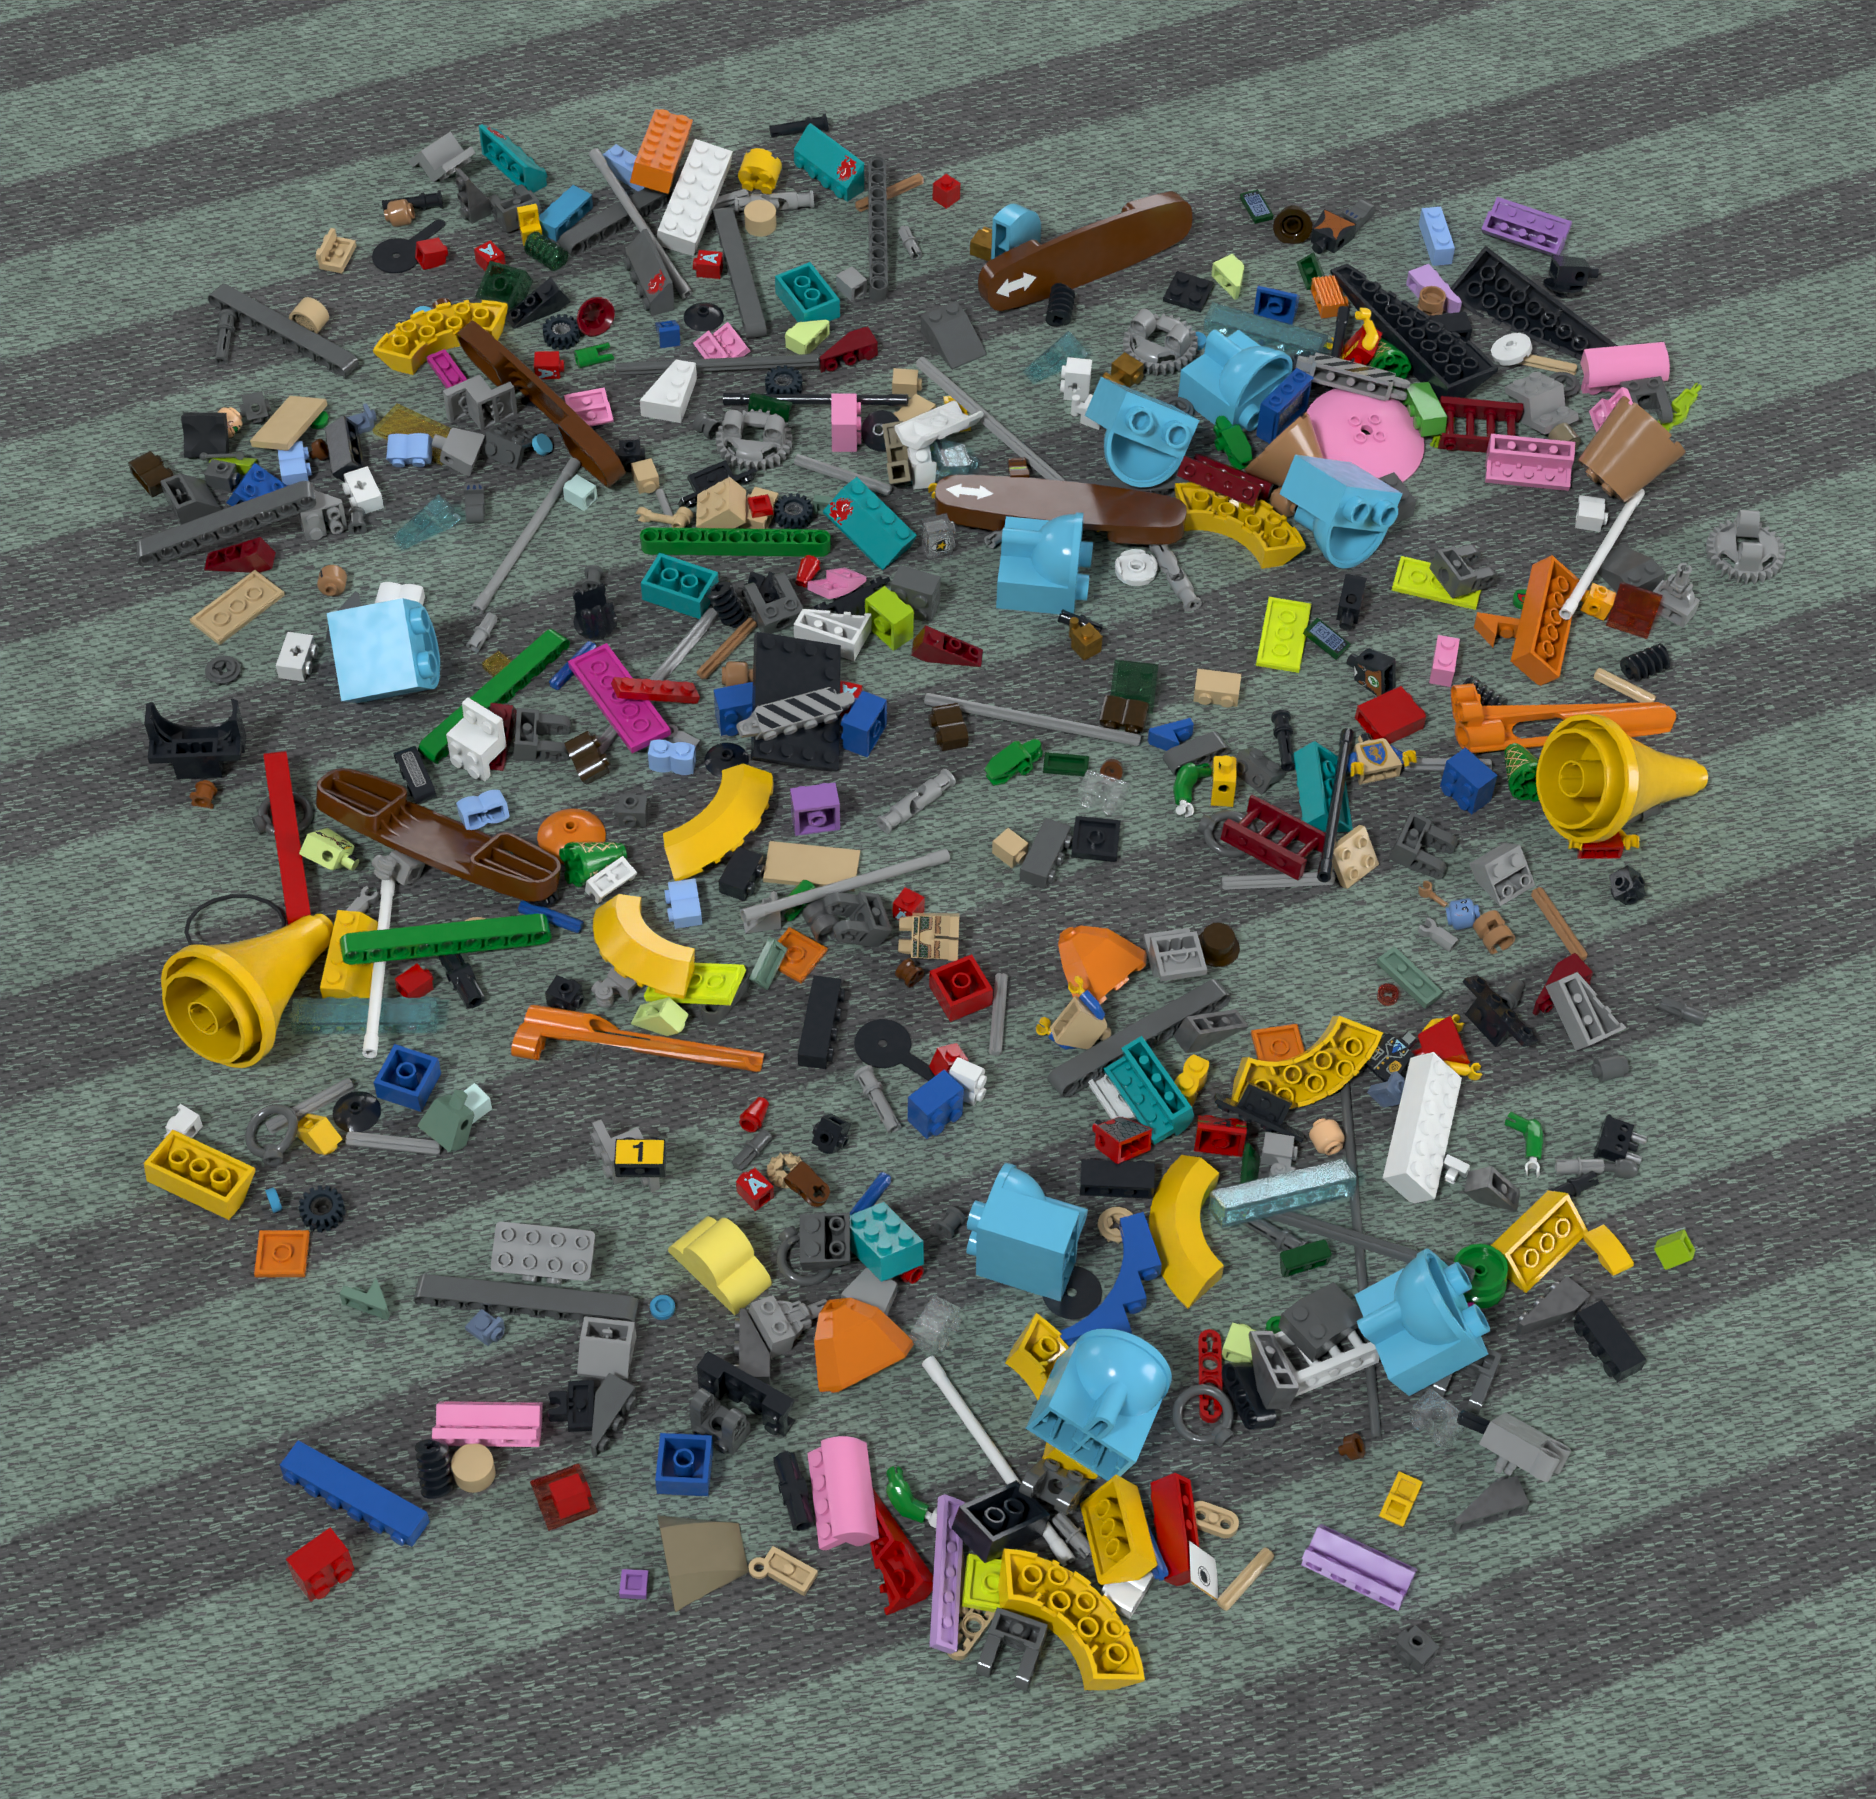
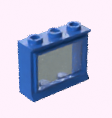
[1256,368,1314,444]

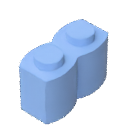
[386,433,433,467]
[277,441,312,485]
[648,740,696,775]
[456,790,510,830]
[664,878,703,929]

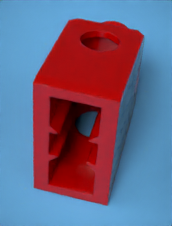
[1092,1117,1152,1164]

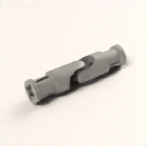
[734,191,814,214]
[1149,544,1202,612]
[876,769,956,834]

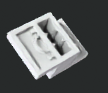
[446,698,506,781]

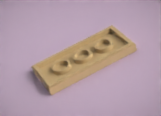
[250,396,327,451]
[189,570,285,645]
[763,841,860,891]

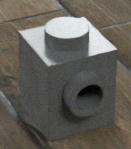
[204,459,240,492]

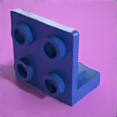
[226,463,287,506]

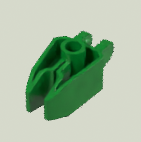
[1213,415,1252,470]
[984,738,1043,786]

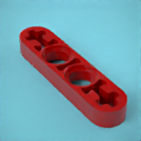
[1198,1329,1223,1423]

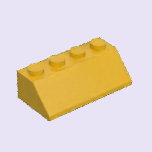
[320,910,378,1006]
[144,1129,255,1220]
[1491,1191,1588,1293]
[1080,1474,1157,1585]

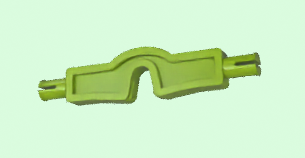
[1658,383,1702,432]

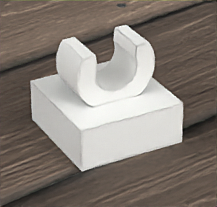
[1443,1154,1470,1184]

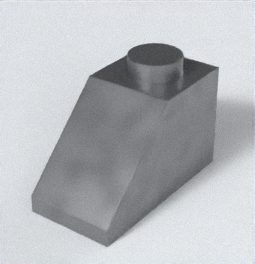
[1464,1166,1520,1212]

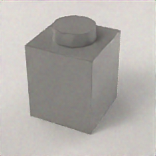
[836,266,867,302]

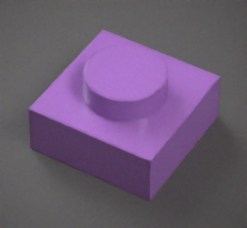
[619,1569,649,1599]

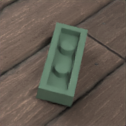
[1377,946,1443,1009]

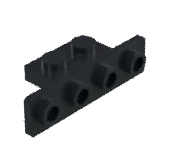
[678,460,757,508]
[814,576,891,616]
[1462,975,1538,1047]
[1214,1081,1304,1143]

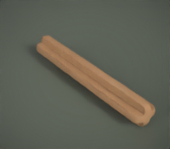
[855,173,924,212]
[696,617,757,679]
[1531,887,1588,961]

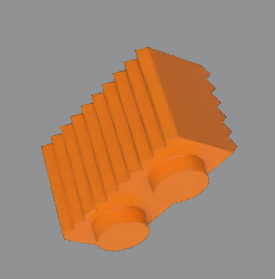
[1311,275,1348,319]

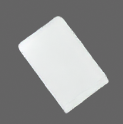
[907,445,937,490]

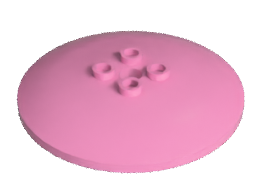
[1307,388,1424,483]

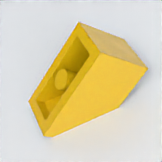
[296,1114,342,1155]

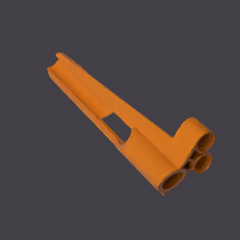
[1451,683,1676,753]
[511,1005,764,1072]

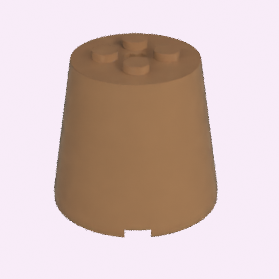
[1578,396,1686,503]

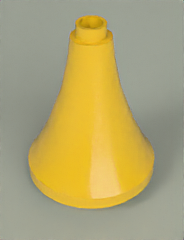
[1536,714,1708,843]
[161,914,334,1068]

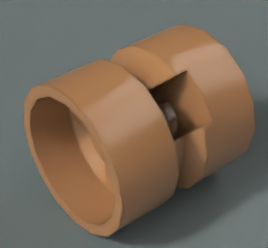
[1417,286,1446,316]
[1472,910,1515,954]

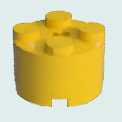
[738,148,782,194]

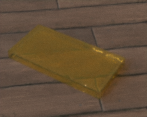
[372,403,451,466]

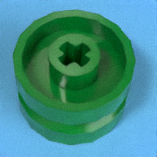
[1454,1244,1508,1309]

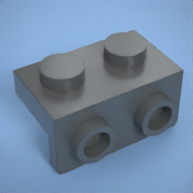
[1236,747,1286,795]

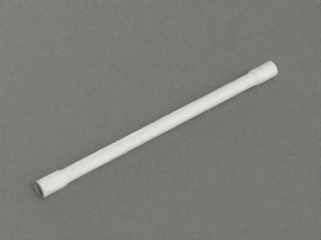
[1559,489,1645,620]
[362,876,396,1058]
[922,1356,1075,1567]

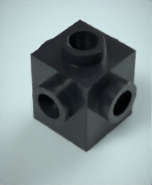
[615,439,645,471]
[1609,865,1646,905]
[545,975,584,1011]
[811,1113,851,1154]

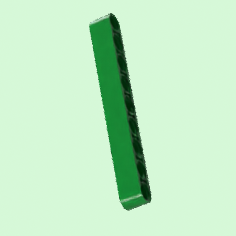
[640,527,831,557]
[418,629,570,764]
[339,914,552,965]

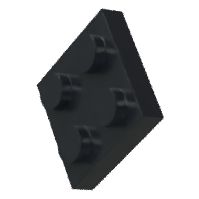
[1163,271,1215,313]
[1071,816,1121,862]

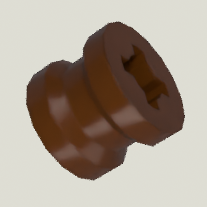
[895,958,925,988]

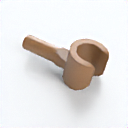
[1418,881,1448,908]

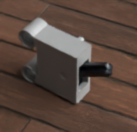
[1457,1410,1571,1482]

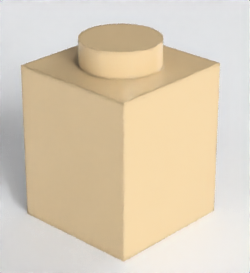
[892,368,922,397]
[631,458,660,494]
[992,828,1028,868]

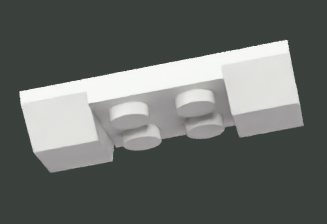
[895,401,983,450]

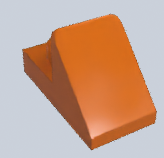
[1474,612,1520,647]

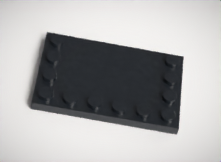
[751,632,841,772]

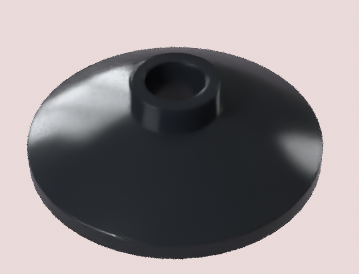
[1543,278,1583,297]
[684,302,724,332]
[861,410,899,452]
[704,742,749,778]
[332,1091,381,1132]

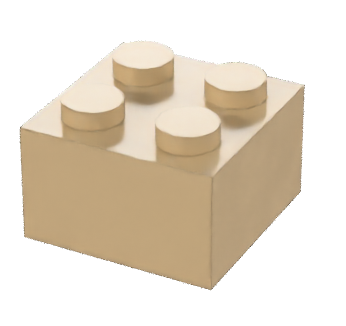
[696,477,746,528]

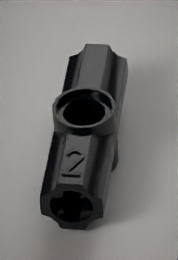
[438,953,485,1009]
[773,1451,814,1531]

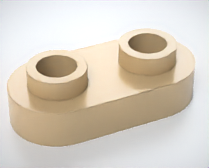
[1194,1501,1239,1538]

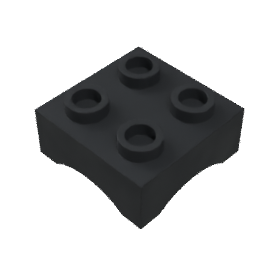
[181,412,229,458]

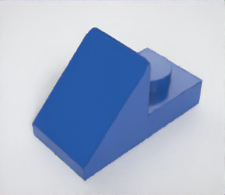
[655,320,680,348]
[1148,718,1194,751]

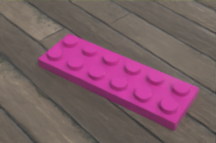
[568,643,671,753]

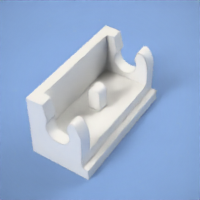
[585,856,637,904]

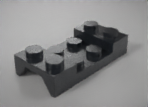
[696,1351,795,1437]

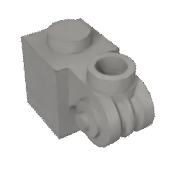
[372,850,425,885]
[591,967,645,1008]
[1261,1132,1298,1187]

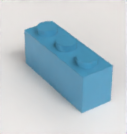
[539,185,593,242]

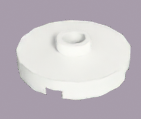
[1491,333,1532,366]
[1115,549,1157,586]

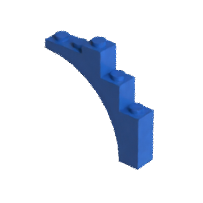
[1059,1212,1162,1347]

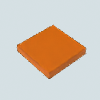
[778,927,828,983]
[1251,1024,1305,1062]
[254,1230,310,1277]

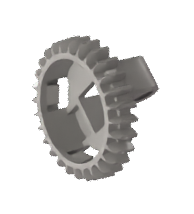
[1123,309,1198,376]
[716,409,793,472]
[1705,509,1786,585]

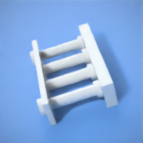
[1274,1330,1379,1397]

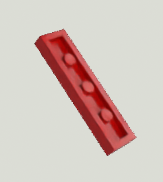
[611,677,700,704]

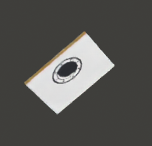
[1189,1541,1218,1601]

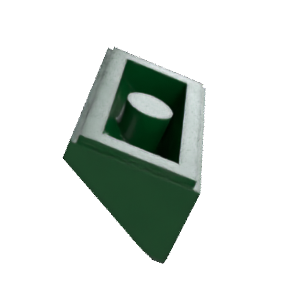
[1296,252,1325,290]
[748,392,792,423]
[1239,1143,1260,1198]
[1280,1239,1332,1278]

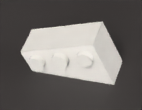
[640,360,697,423]
[794,609,872,661]

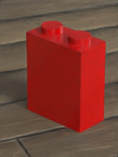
[1355,686,1426,744]

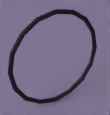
[184,894,287,945]

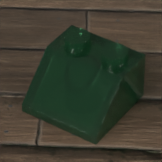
[475,261,533,308]
[1110,660,1159,714]

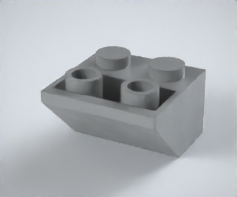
[298,490,348,541]
[1469,843,1535,906]
[577,1316,636,1381]

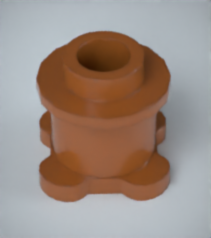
[189,780,218,809]

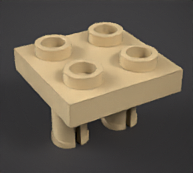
[1332,825,1379,889]

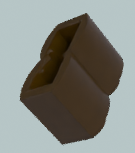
[128,451,174,498]
[1100,695,1149,734]
[928,703,969,751]
[564,731,611,785]

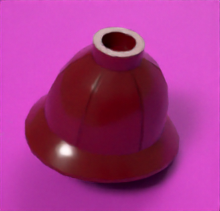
[577,297,615,336]

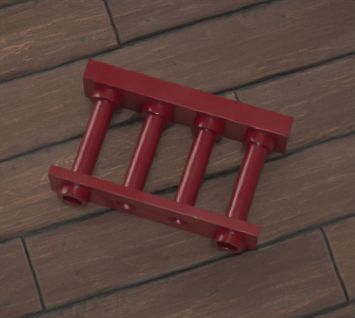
[1438,396,1523,453]
[1177,453,1274,507]
[1220,795,1325,881]

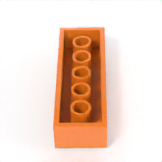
[630,109,693,194]
[1510,555,1579,686]

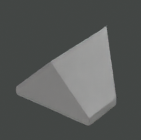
[743,891,781,933]

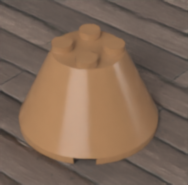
[1244,412,1323,487]

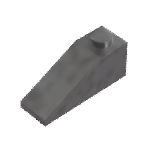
[1173,1009,1249,1053]
[1248,1331,1299,1409]
[1451,1476,1529,1534]

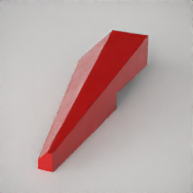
[870,1489,933,1615]

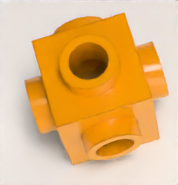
[1580,583,1616,621]

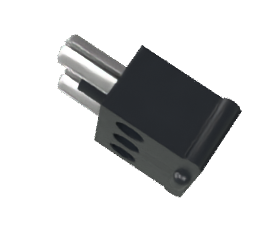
[1593,1114,1647,1164]

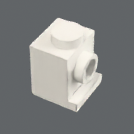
[164,1104,203,1138]

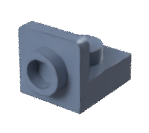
[347,403,377,434]
[1367,1071,1405,1108]
[465,1309,505,1346]

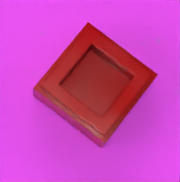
[748,494,773,518]

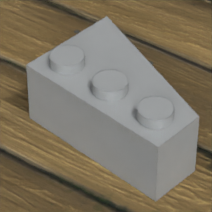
[1545,972,1626,1051]

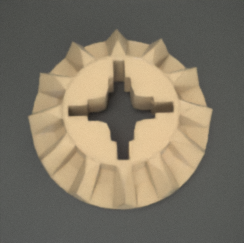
[767,1152,802,1188]
[1098,1207,1133,1244]

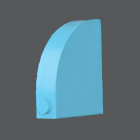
[991,203,1041,260]

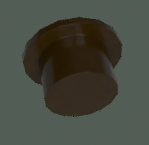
[1273,205,1313,244]
[1198,923,1240,967]

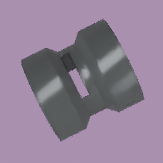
[693,412,722,440]

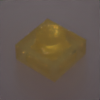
[482,651,511,677]

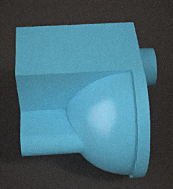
[1178,329,1293,431]
[1085,377,1200,487]
[1279,455,1403,568]
[996,512,1093,614]
[326,598,440,703]
[966,1163,1088,1302]
[1355,1249,1490,1396]
[1025,1329,1172,1481]

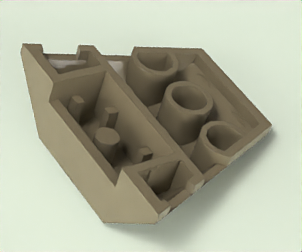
[657,1515,749,1613]

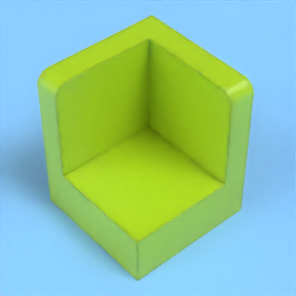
[1654,1229,1696,1270]

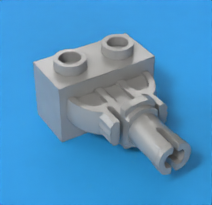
[1646,563,1700,628]
[748,1295,827,1359]

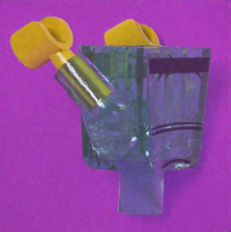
[928,439,978,499]

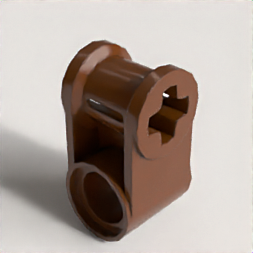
[783,1161,830,1207]

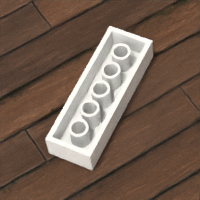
[657,139,733,256]
[1383,1052,1462,1203]

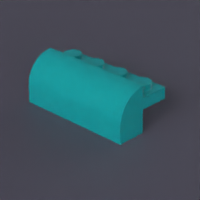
[1104,1036,1194,1145]

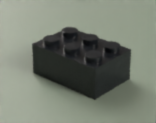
[951,1480,1050,1563]

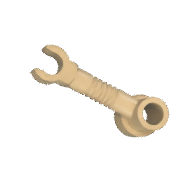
[636,507,694,528]

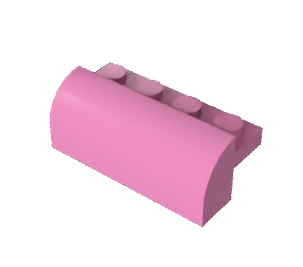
[1580,342,1670,395]
[1485,434,1575,491]
[432,1401,543,1447]
[807,1436,879,1550]

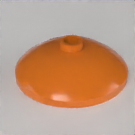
[537,809,606,865]

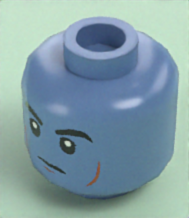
[1446,898,1480,930]

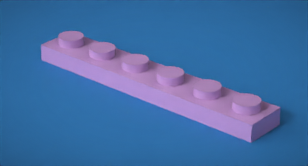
[930,1494,965,1654]

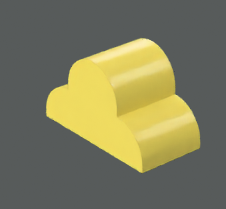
[668,1216,772,1315]

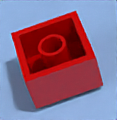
[929,954,993,1022]
[286,1527,355,1602]

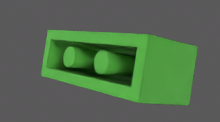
[1401,382,1447,437]

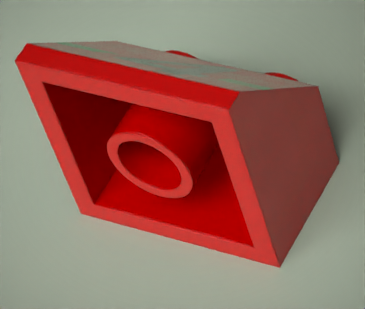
[1194,1115,1247,1157]

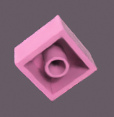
[831,394,861,452]

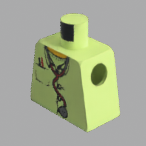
[299,828,359,871]

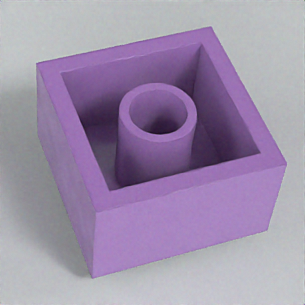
[790,783,840,836]

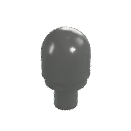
[1603,1158,1638,1179]

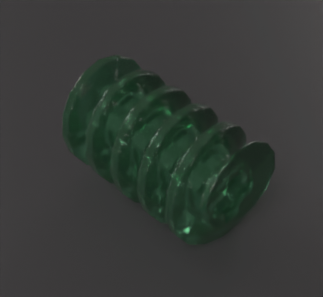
[524,231,568,271]

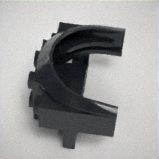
[144,699,246,779]

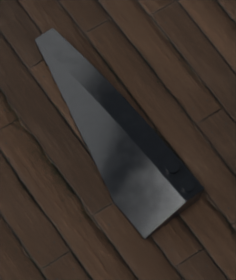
[1450,245,1618,360]
[1330,263,1498,401]

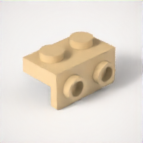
[316,228,356,274]

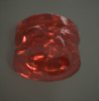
[1377,983,1399,1006]

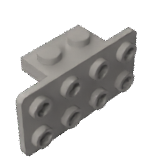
[491,1222,595,1285]

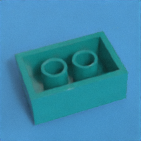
[775,262,840,322]
[641,553,719,619]
[850,1202,924,1282]

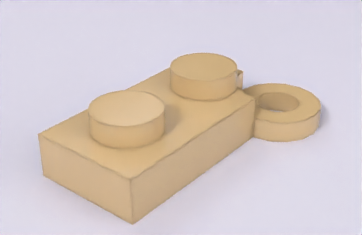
[749,1546,818,1596]

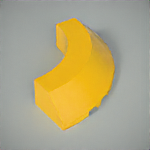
[373,300,508,375]
[1175,482,1306,569]
[663,764,774,881]
[593,894,695,999]
[1231,1016,1383,1109]
[1149,1155,1224,1309]
[1005,1313,1098,1479]
[998,1549,1145,1691]

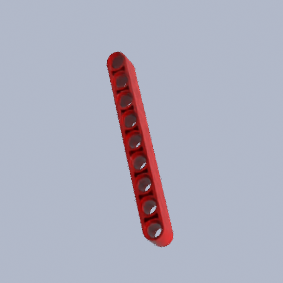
[263,751,311,925]

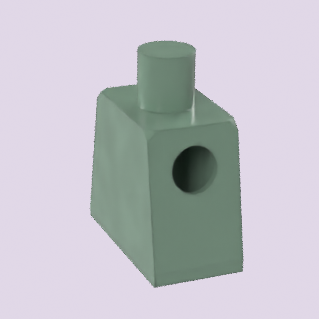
[418,1090,474,1152]

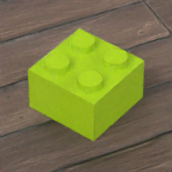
[865,586,914,651]

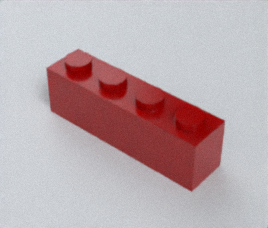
[1150,1473,1200,1586]

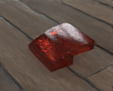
[1606,582,1663,639]
[530,1463,598,1531]

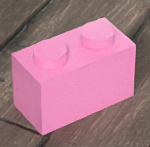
[1429,635,1460,687]

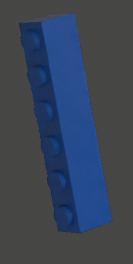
[280,1440,430,1547]

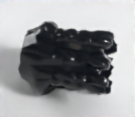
[572,583,618,640]

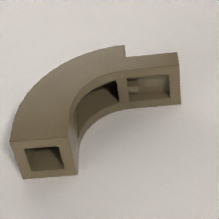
[882,421,912,485]

